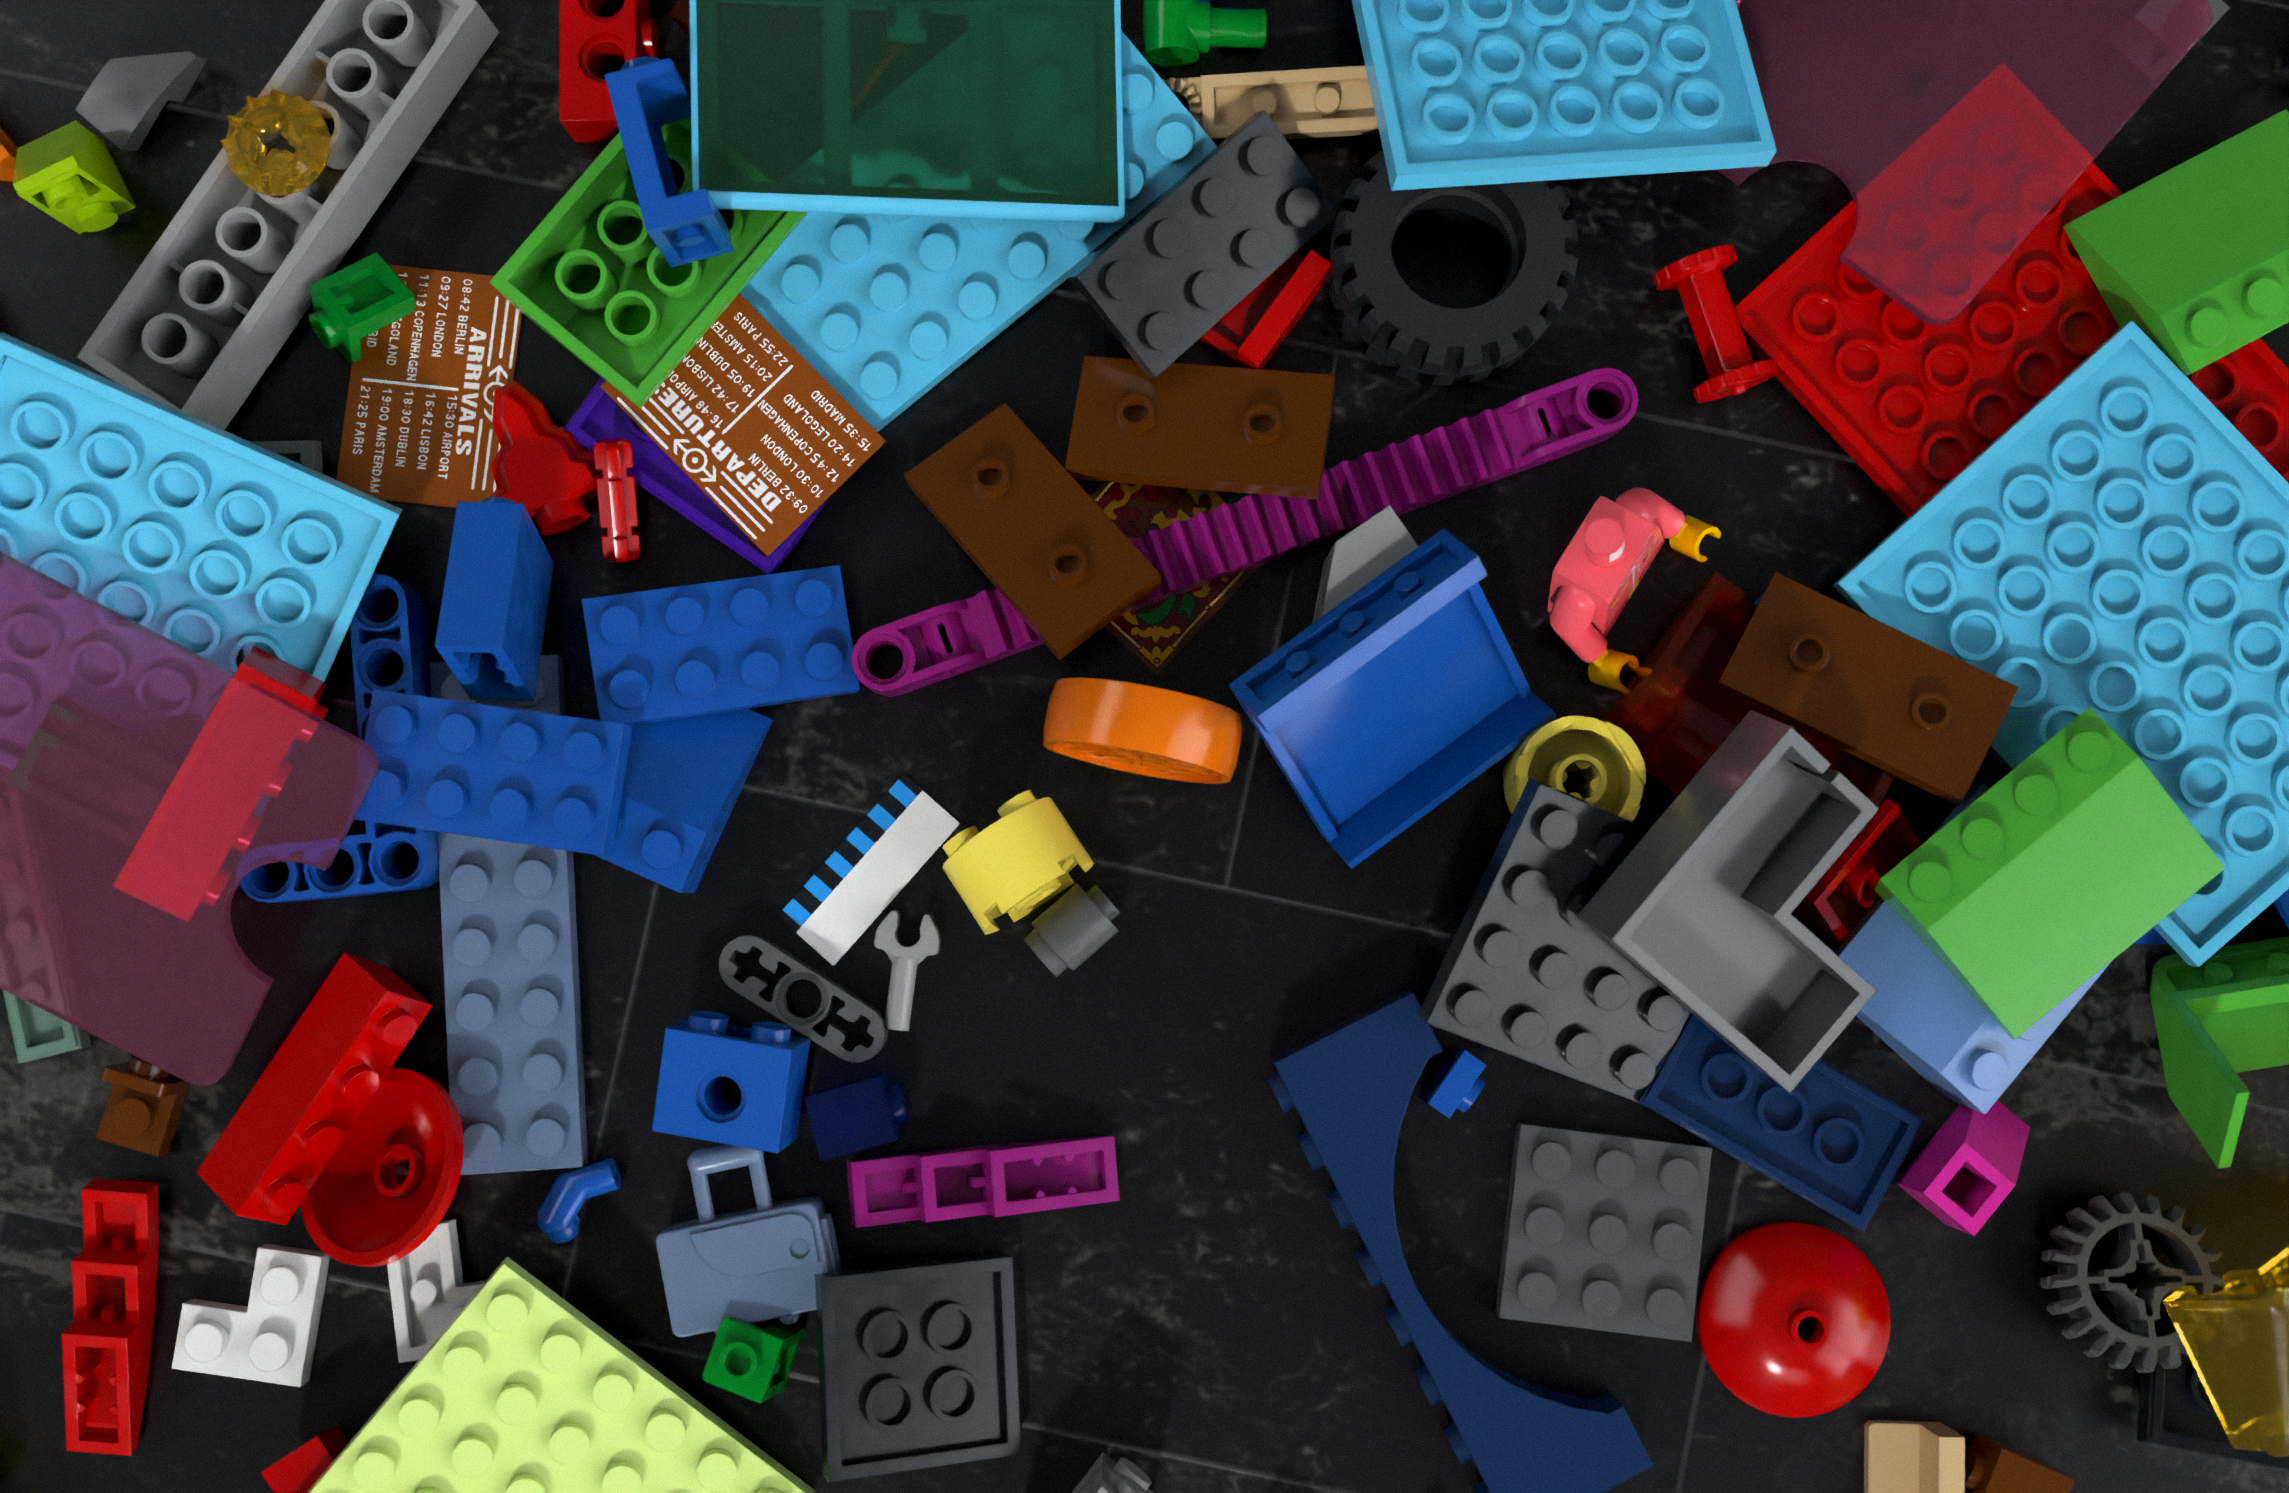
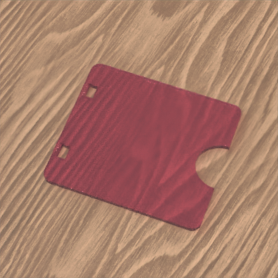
[1717,0,2213,325]
[0,551,378,1086]

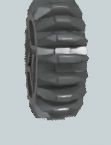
[2039,1192,2230,1373]

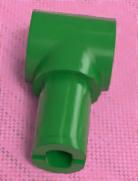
[1143,0,1267,67]

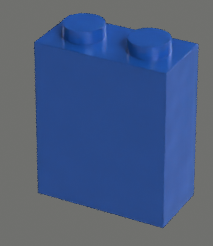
[435,497,554,701]

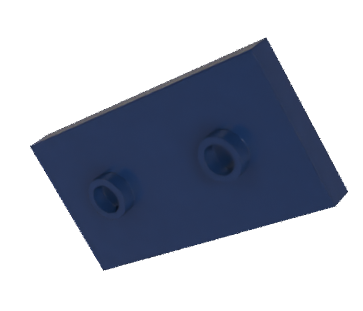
[1637,1012,1925,1233]

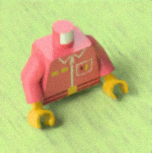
[1547,488,1721,692]

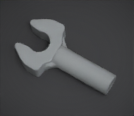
[874,910,941,1031]

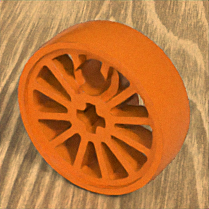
[1043,677,1242,784]

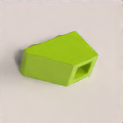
[13,120,136,234]

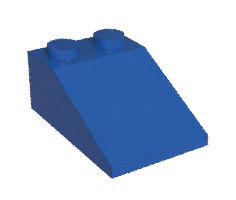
[593,709,773,893]

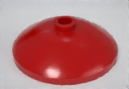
[300,1068,464,1267]
[1696,1221,1891,1418]

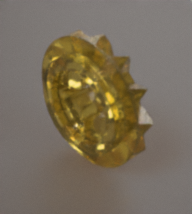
[220,89,331,196]

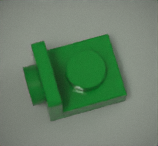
[309,252,416,364]
[702,1317,805,1404]

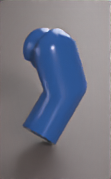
[537,1158,622,1243]

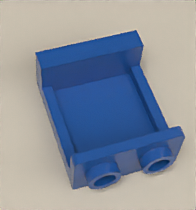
[605,56,734,267]

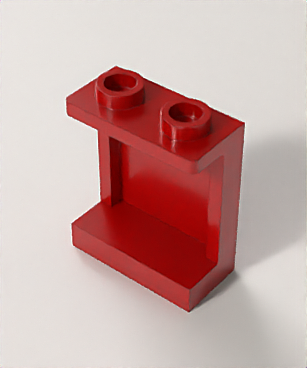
[1198,250,1331,369]

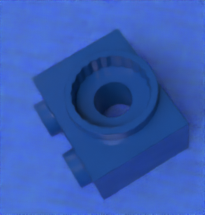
[652,1011,811,1153]

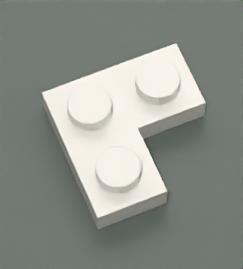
[387,1219,486,1363]
[171,1244,330,1387]

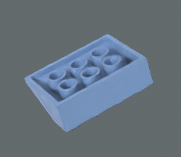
[1834,782,2112,1115]

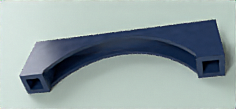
[1266,990,1654,1493]

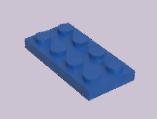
[581,565,860,726]
[351,689,633,857]

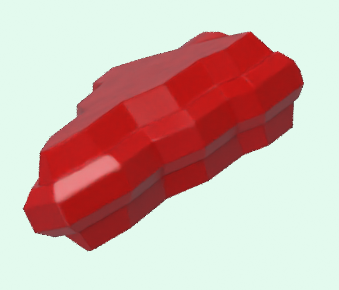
[490,381,602,535]

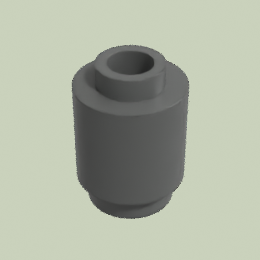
[1023,883,1120,977]

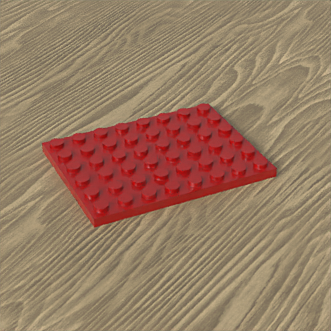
[1734,65,2289,518]

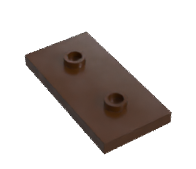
[1065,356,1335,500]
[904,403,1162,660]
[1715,572,2019,806]

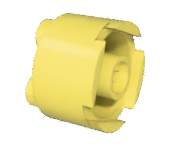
[1502,715,1646,820]
[942,790,1094,934]

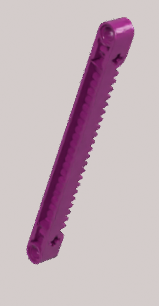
[851,367,1639,697]

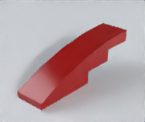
[61,1178,159,1456]

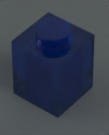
[804,1072,909,1161]

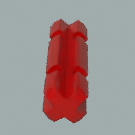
[593,437,641,563]

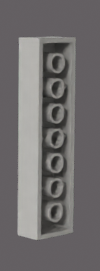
[77,0,499,430]

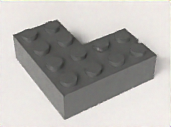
[1577,710,1879,1093]

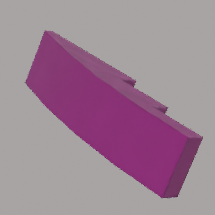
[846,1135,1120,1228]

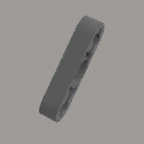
[719,935,888,1063]

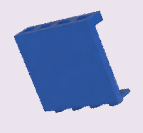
[1229,528,1557,869]

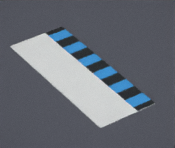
[777,774,960,966]

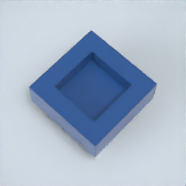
[1419,1046,1486,1119]

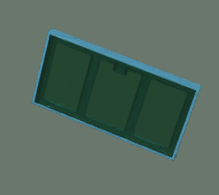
[689,0,1126,223]

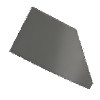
[75,51,208,151]

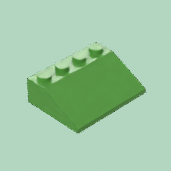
[2063,109,2289,376]
[489,118,807,409]
[1874,707,2225,1040]

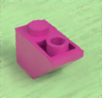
[1896,1100,2030,1236]

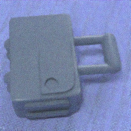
[656,1144,843,1337]

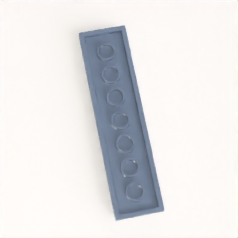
[430,655,588,1175]

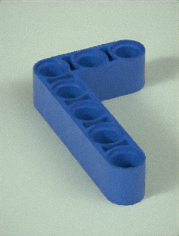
[238,574,439,903]

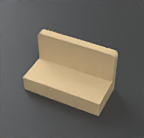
[1864,1420,1965,1493]

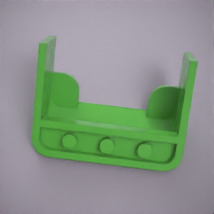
[2149,936,2289,1169]

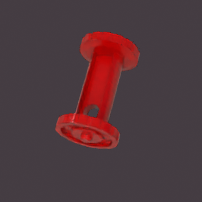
[1653,244,1779,403]

